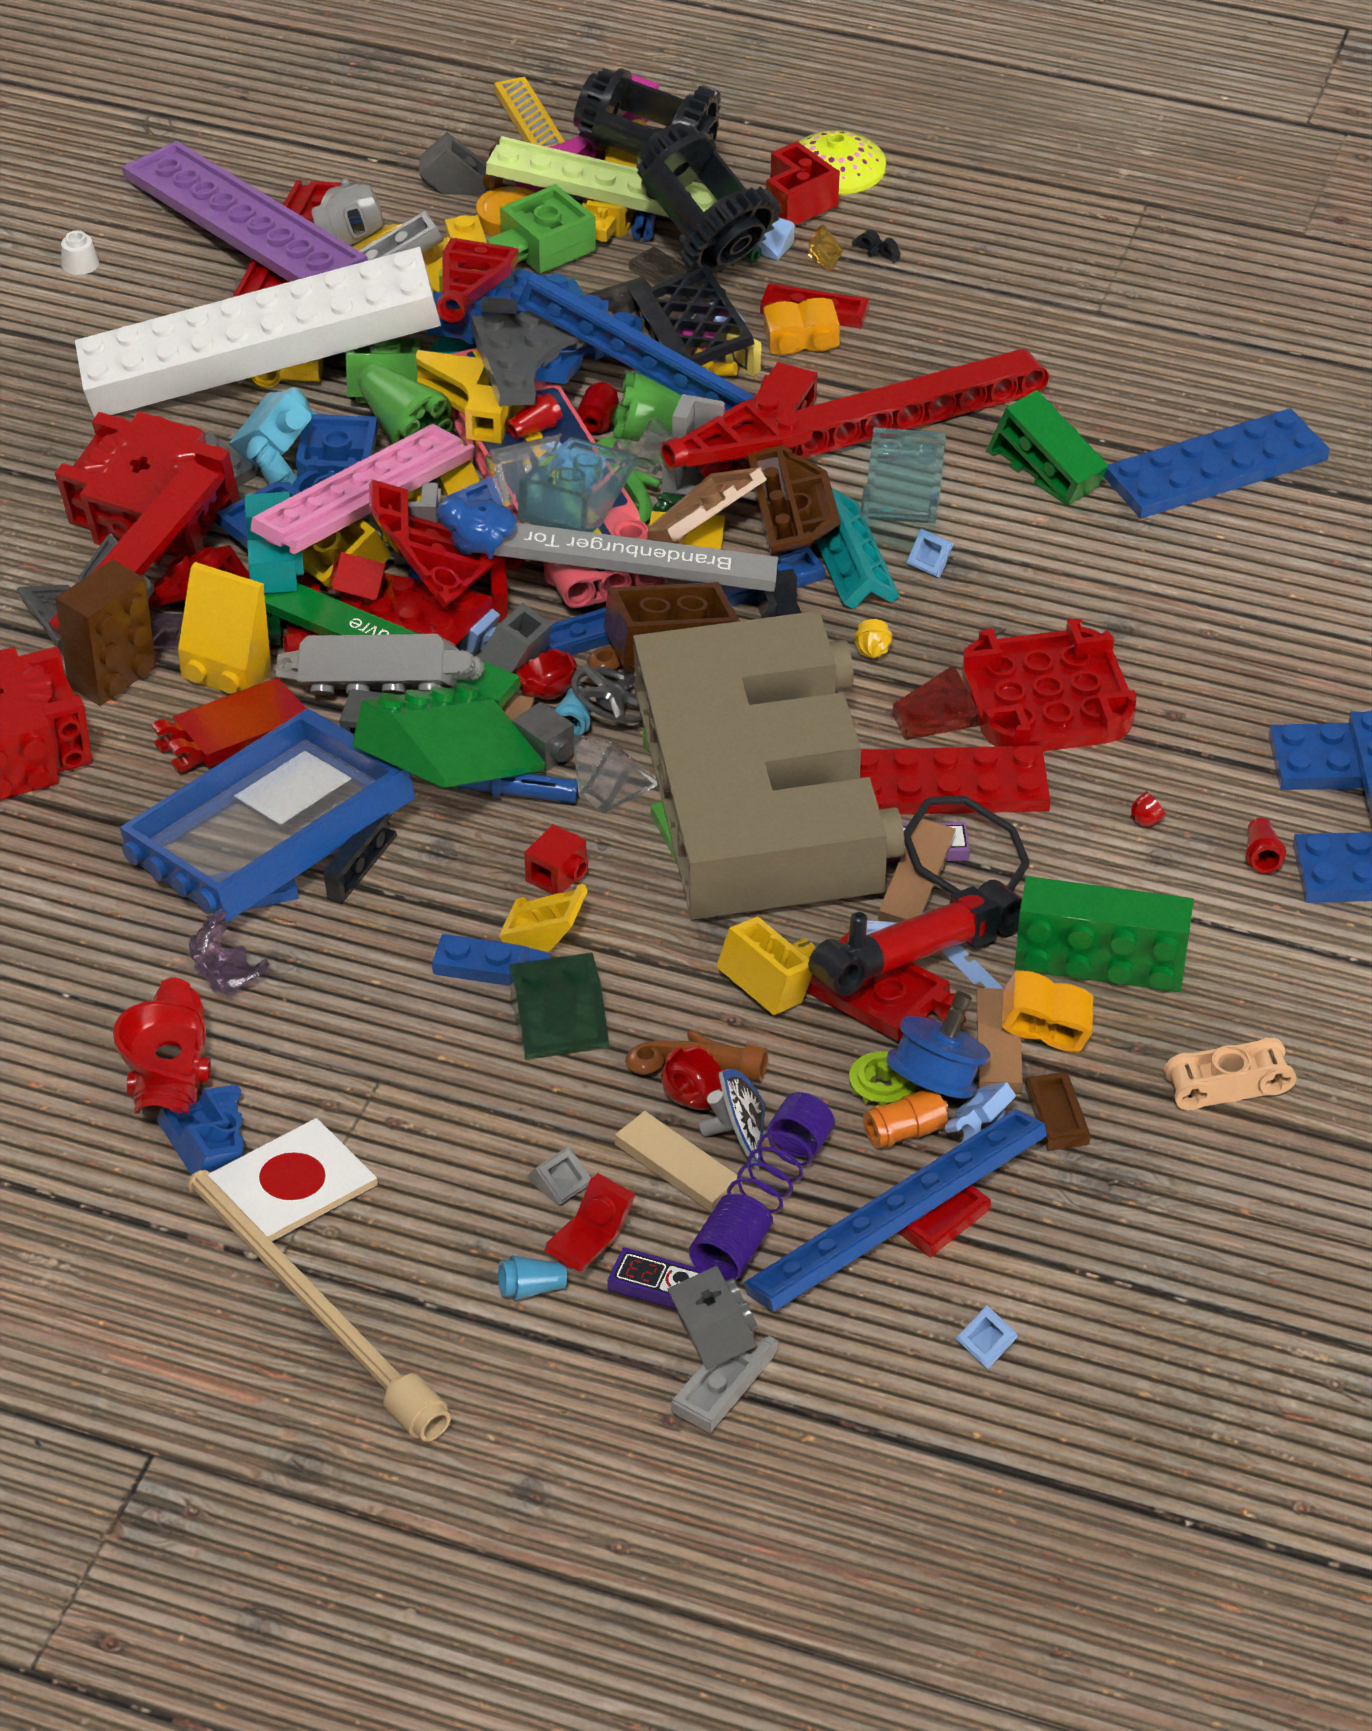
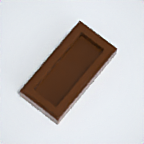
[1025,1072,1090,1151]

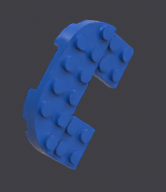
[1268,710,1372,903]

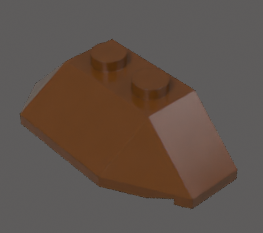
[748,445,841,556]

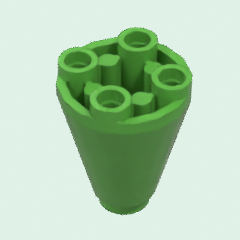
[358,364,453,444]
[613,372,682,444]

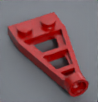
[437,237,519,322]
[660,391,813,470]

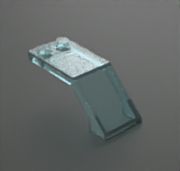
[860,427,946,524]

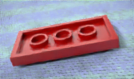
[339,573,494,645]

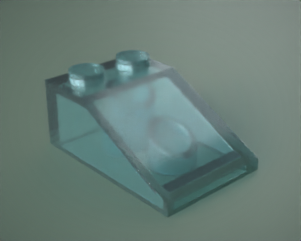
[517,437,638,533]

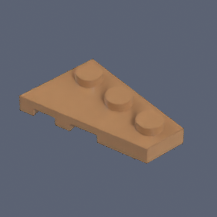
[648,467,767,544]

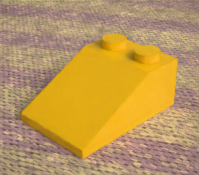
[178,562,272,694]

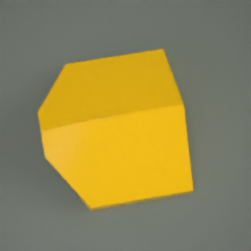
[499,884,588,953]

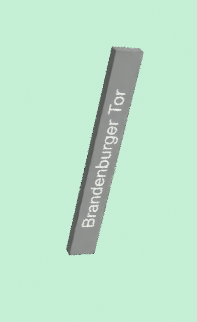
[474,523,778,592]

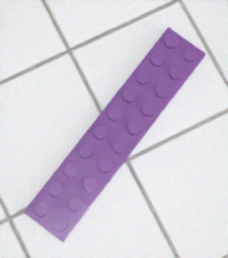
[122,141,368,282]

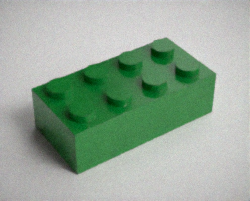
[1014,876,1194,992]

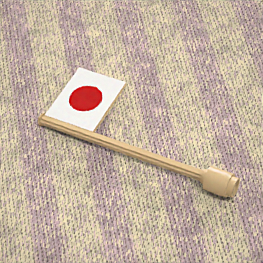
[188,1118,451,1442]

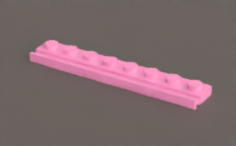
[250,424,475,554]

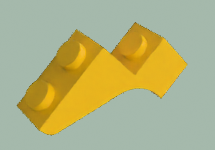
[416,350,513,444]

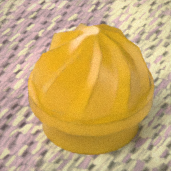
[854,619,893,659]

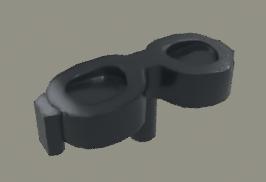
[852,230,901,263]

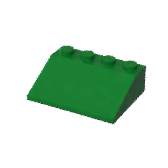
[352,683,545,788]

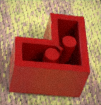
[766,141,840,225]

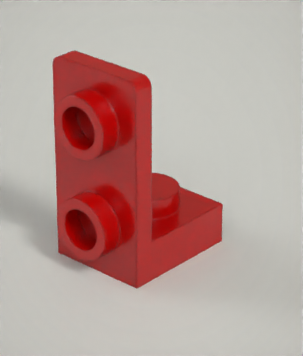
[544,1173,636,1271]

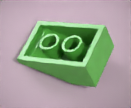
[346,338,423,403]

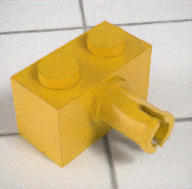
[716,916,815,1015]

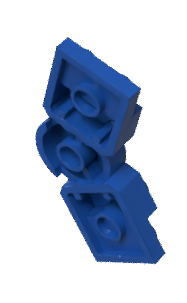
[216,414,378,549]

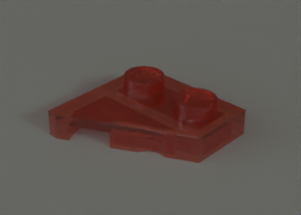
[893,666,980,741]

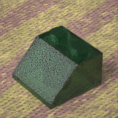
[509,952,609,1060]

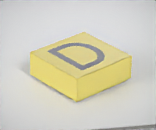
[726,334,762,377]

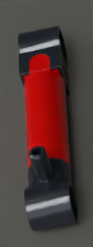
[808,879,1022,996]

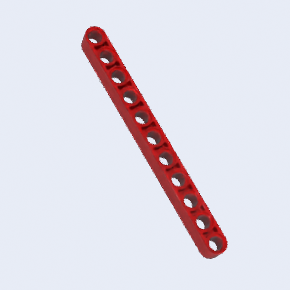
[695,349,1049,478]

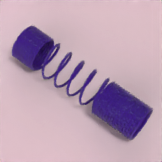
[689,1092,835,1281]

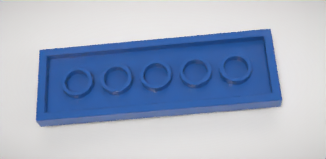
[1104,408,1330,519]

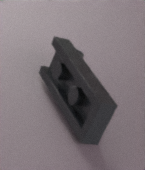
[323,812,397,905]

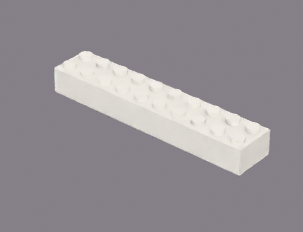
[75,247,441,417]

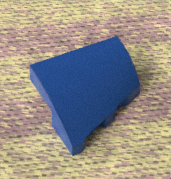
[156,1084,243,1175]

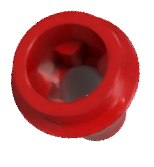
[506,393,562,440]
[1246,818,1286,873]

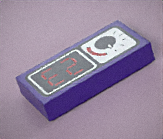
[607,1247,706,1309]

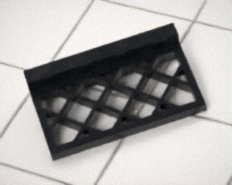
[627,265,755,366]

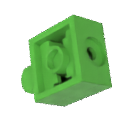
[489,184,596,274]

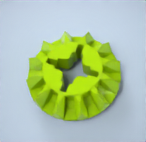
[849,1051,917,1106]

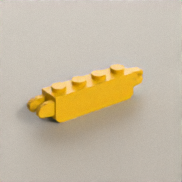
[582,119,647,242]

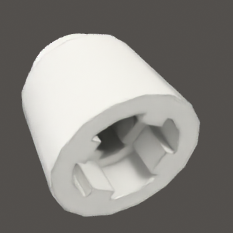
[61,230,99,275]

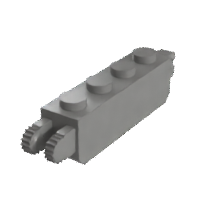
[276,634,485,696]

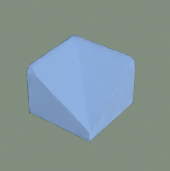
[756,218,795,260]

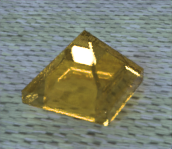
[808,224,843,271]

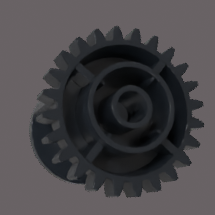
[573,68,721,181]
[636,123,782,274]

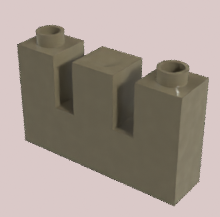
[633,611,905,920]

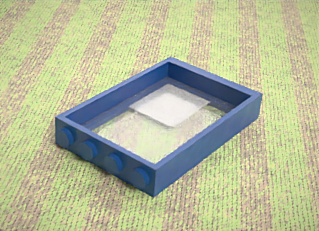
[120,708,415,922]

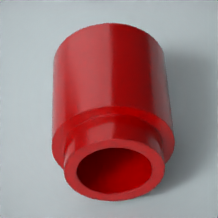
[576,382,619,434]

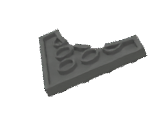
[471,310,613,406]

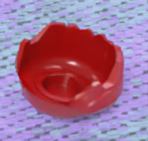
[516,649,577,700]
[661,1046,724,1110]

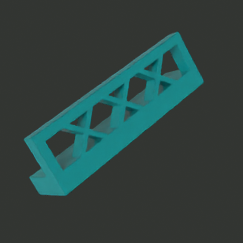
[816,488,900,609]

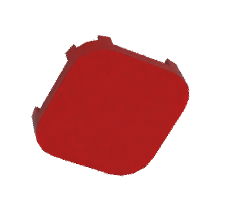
[962,619,1136,752]

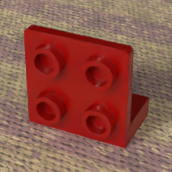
[148,545,250,609]

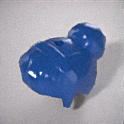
[437,496,517,559]

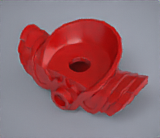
[113,977,211,1114]

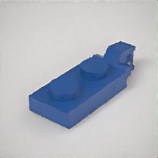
[432,934,551,987]

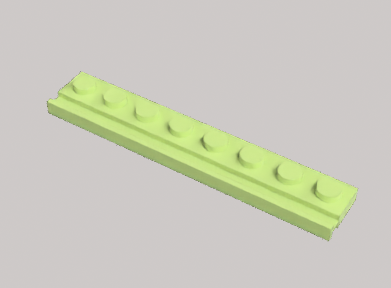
[486,136,717,217]

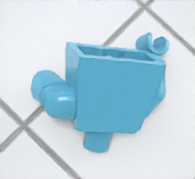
[228,387,317,485]

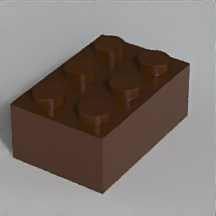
[55,559,156,706]
[604,582,740,668]

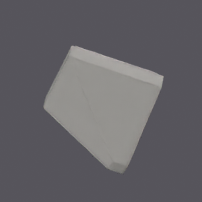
[527,1146,591,1206]

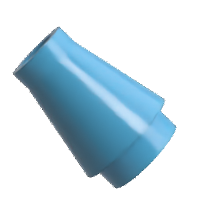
[498,1255,567,1301]

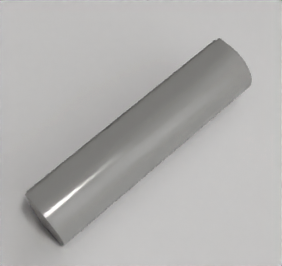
[359,210,444,260]

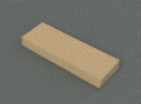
[615,1111,742,1213]

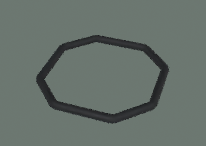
[904,795,1029,894]

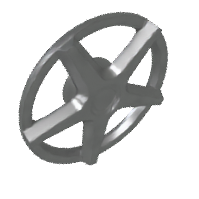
[571,664,642,724]

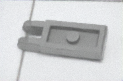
[671,1328,779,1433]

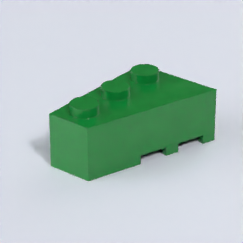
[986,390,1109,506]

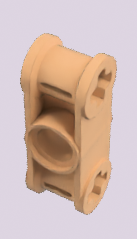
[1164,1038,1297,1110]

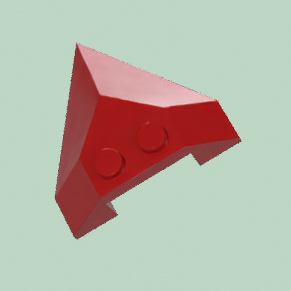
[369,479,504,608]

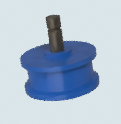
[886,991,991,1098]

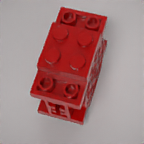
[55,411,240,564]
[0,646,93,800]

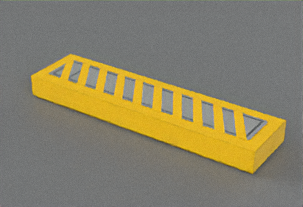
[494,76,565,147]

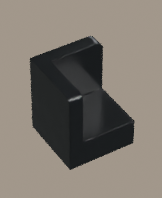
[756,569,802,618]

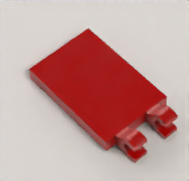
[151,677,307,772]
[806,932,966,1041]

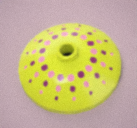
[799,131,886,195]

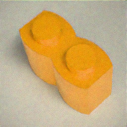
[763,298,840,355]
[1002,971,1093,1052]

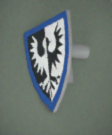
[699,1069,766,1170]

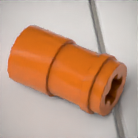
[863,1089,948,1149]

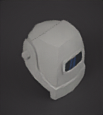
[312,179,383,246]

